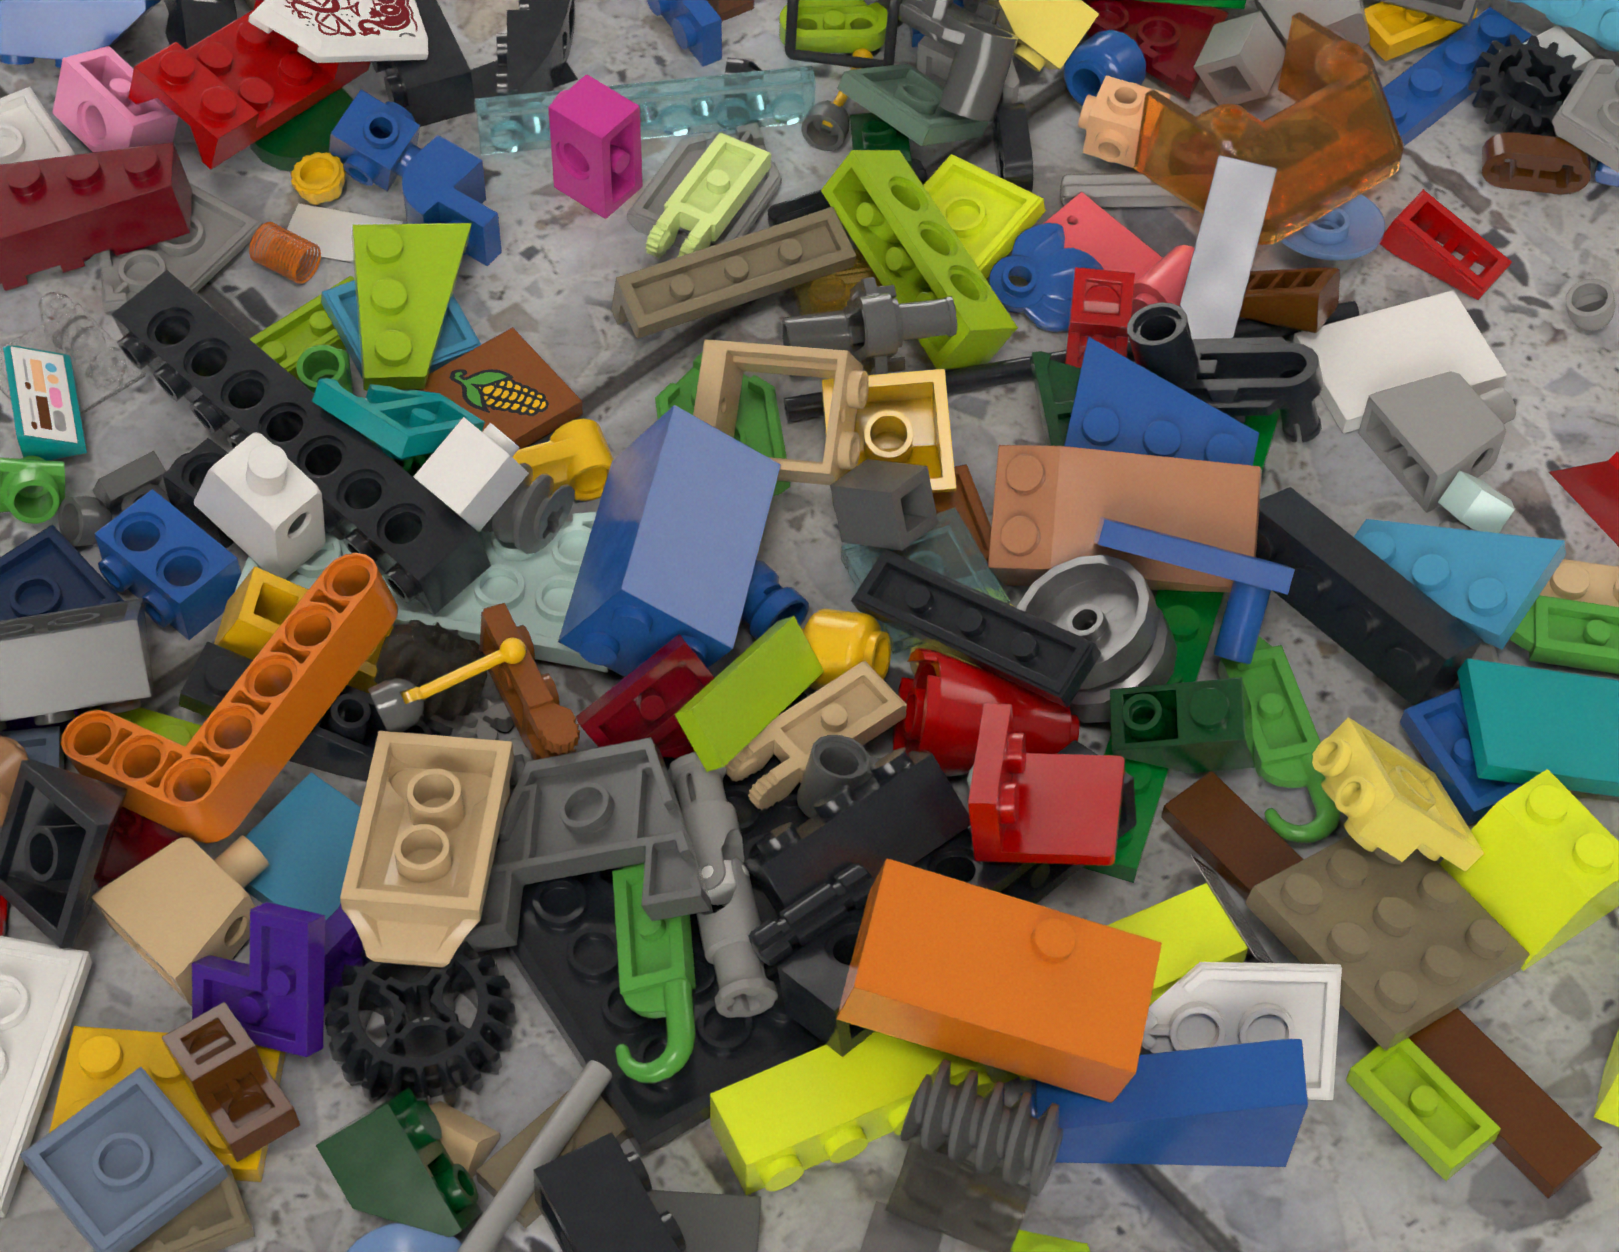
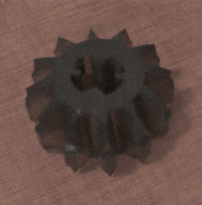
[374,620,488,721]

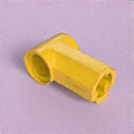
[513,419,614,501]

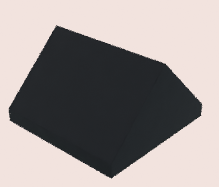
[0,760,128,949]

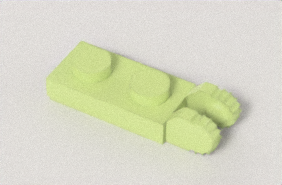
[645,133,771,258]

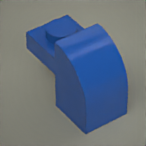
[402,135,502,266]

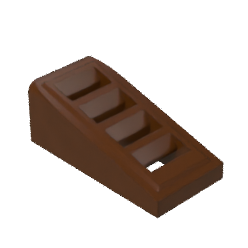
[1239,267,1340,333]

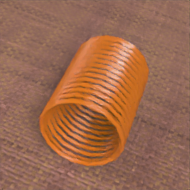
[249,222,321,284]

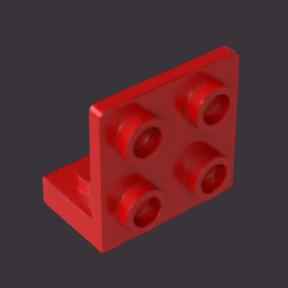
[968,703,1125,866]

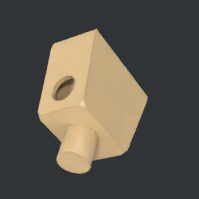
[91,835,269,1006]

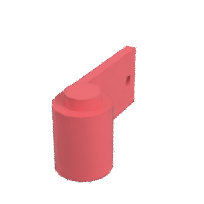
[1043,192,1194,315]

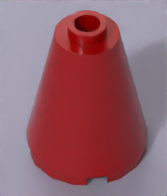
[893,648,1079,777]

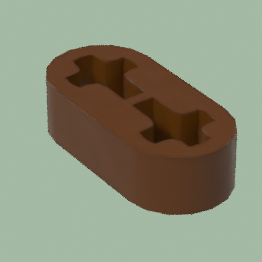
[1482,132,1591,194]

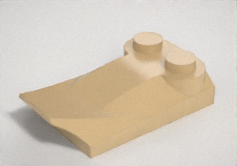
[340,731,514,968]

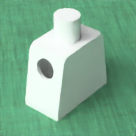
[194,432,326,579]

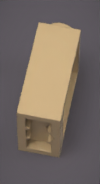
[693,339,869,485]

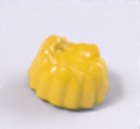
[291,152,346,205]

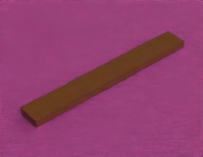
[1161,771,1603,1199]

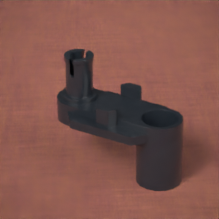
[1127,302,1323,442]

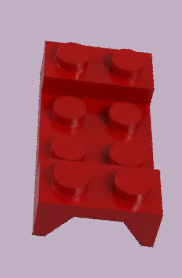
[128,0,371,170]

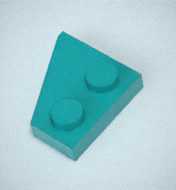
[312,378,485,460]

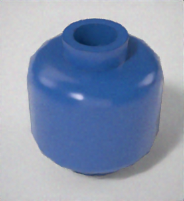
[1064,30,1146,106]

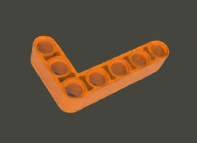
[61,553,398,843]

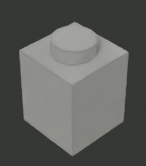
[1193,11,1287,109]

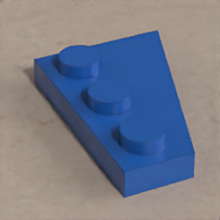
[1064,336,1259,466]

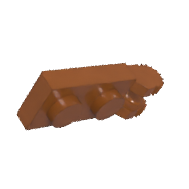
[479,603,580,760]

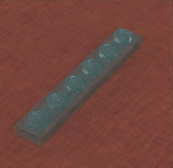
[475,66,816,155]

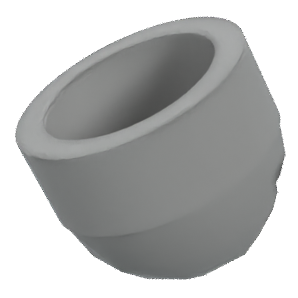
[1566,279,1616,331]

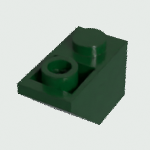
[1110,677,1255,773]
[316,1088,482,1238]

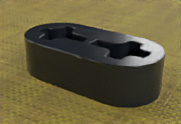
[993,103,1033,193]

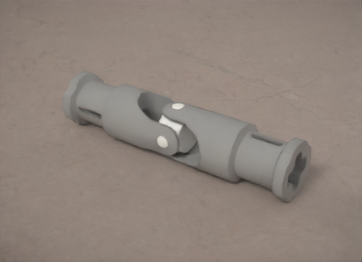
[667,752,778,1018]

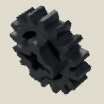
[1468,34,1584,137]

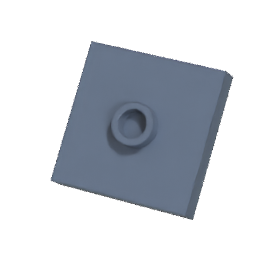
[20,1067,228,1252]

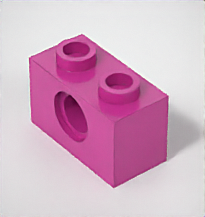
[548,74,643,219]

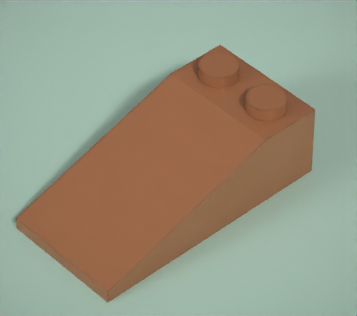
[988,445,1262,592]

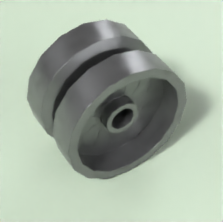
[1017,555,1178,723]

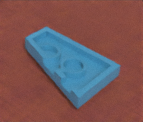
[1354,519,1566,649]

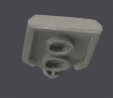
[1552,59,1619,173]
[627,122,782,248]
[98,182,263,312]

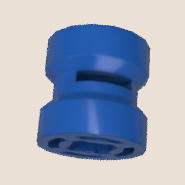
[740,560,809,640]

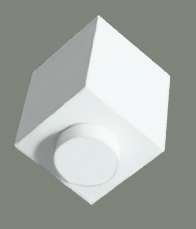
[413,417,529,532]

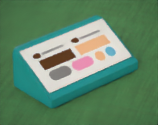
[3,346,87,461]

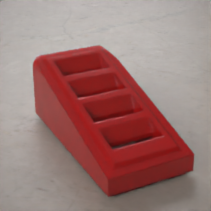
[1380,189,1512,300]

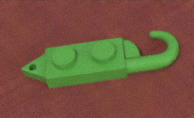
[1509,595,1619,674]
[1218,636,1341,843]
[612,863,696,1083]

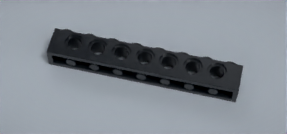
[111,270,491,615]

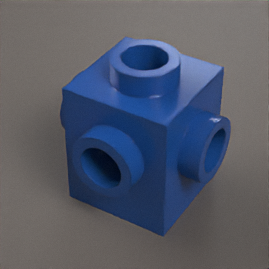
[329,89,421,191]

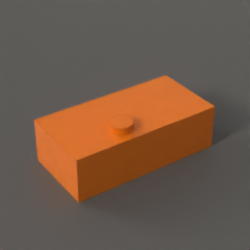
[836,858,1162,1103]

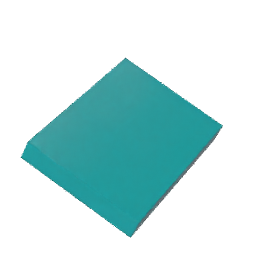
[1457,658,1619,797]

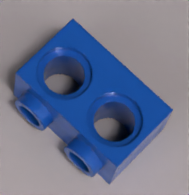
[94,489,241,640]

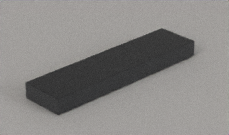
[851,548,1101,708]

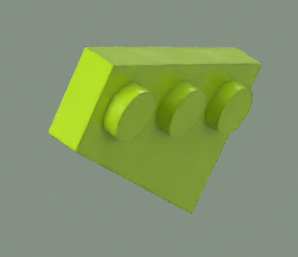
[352,223,471,391]

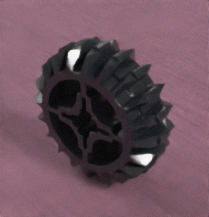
[325,941,516,1108]

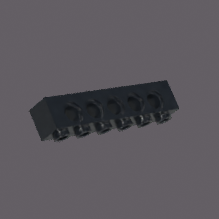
[777,740,1137,1057]

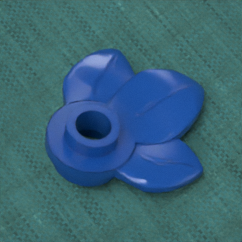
[988,223,1104,332]

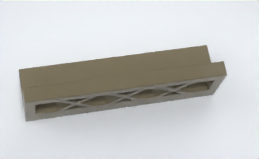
[611,207,856,339]

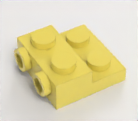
[1312,717,1484,871]

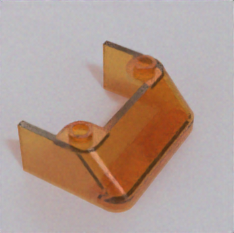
[1134,12,1404,245]

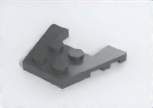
[461,738,711,952]

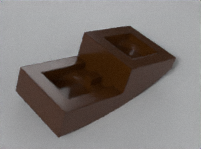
[161,1002,300,1162]

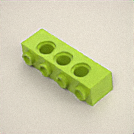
[821,150,1018,369]

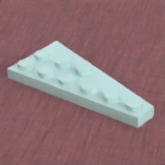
[235,512,609,672]

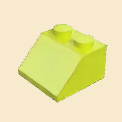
[1439,769,1619,971]

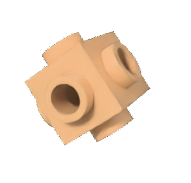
[1078,75,1171,172]

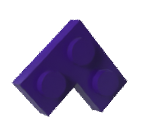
[192,902,325,1057]

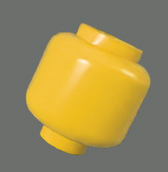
[801,609,891,690]

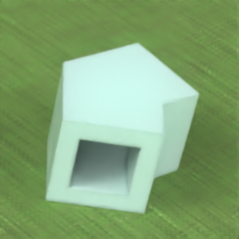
[1438,470,1515,533]

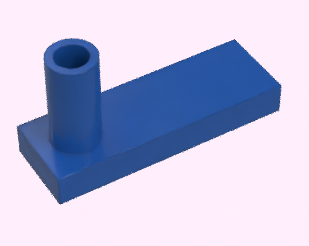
[1094,517,1295,664]

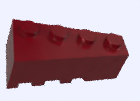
[0,142,192,291]

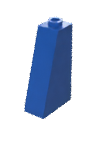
[1018,1039,1308,1167]

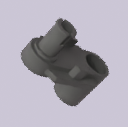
[898,0,1018,122]
[782,277,957,377]

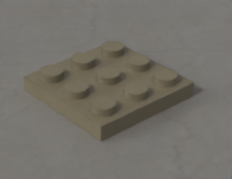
[1245,835,1530,1051]

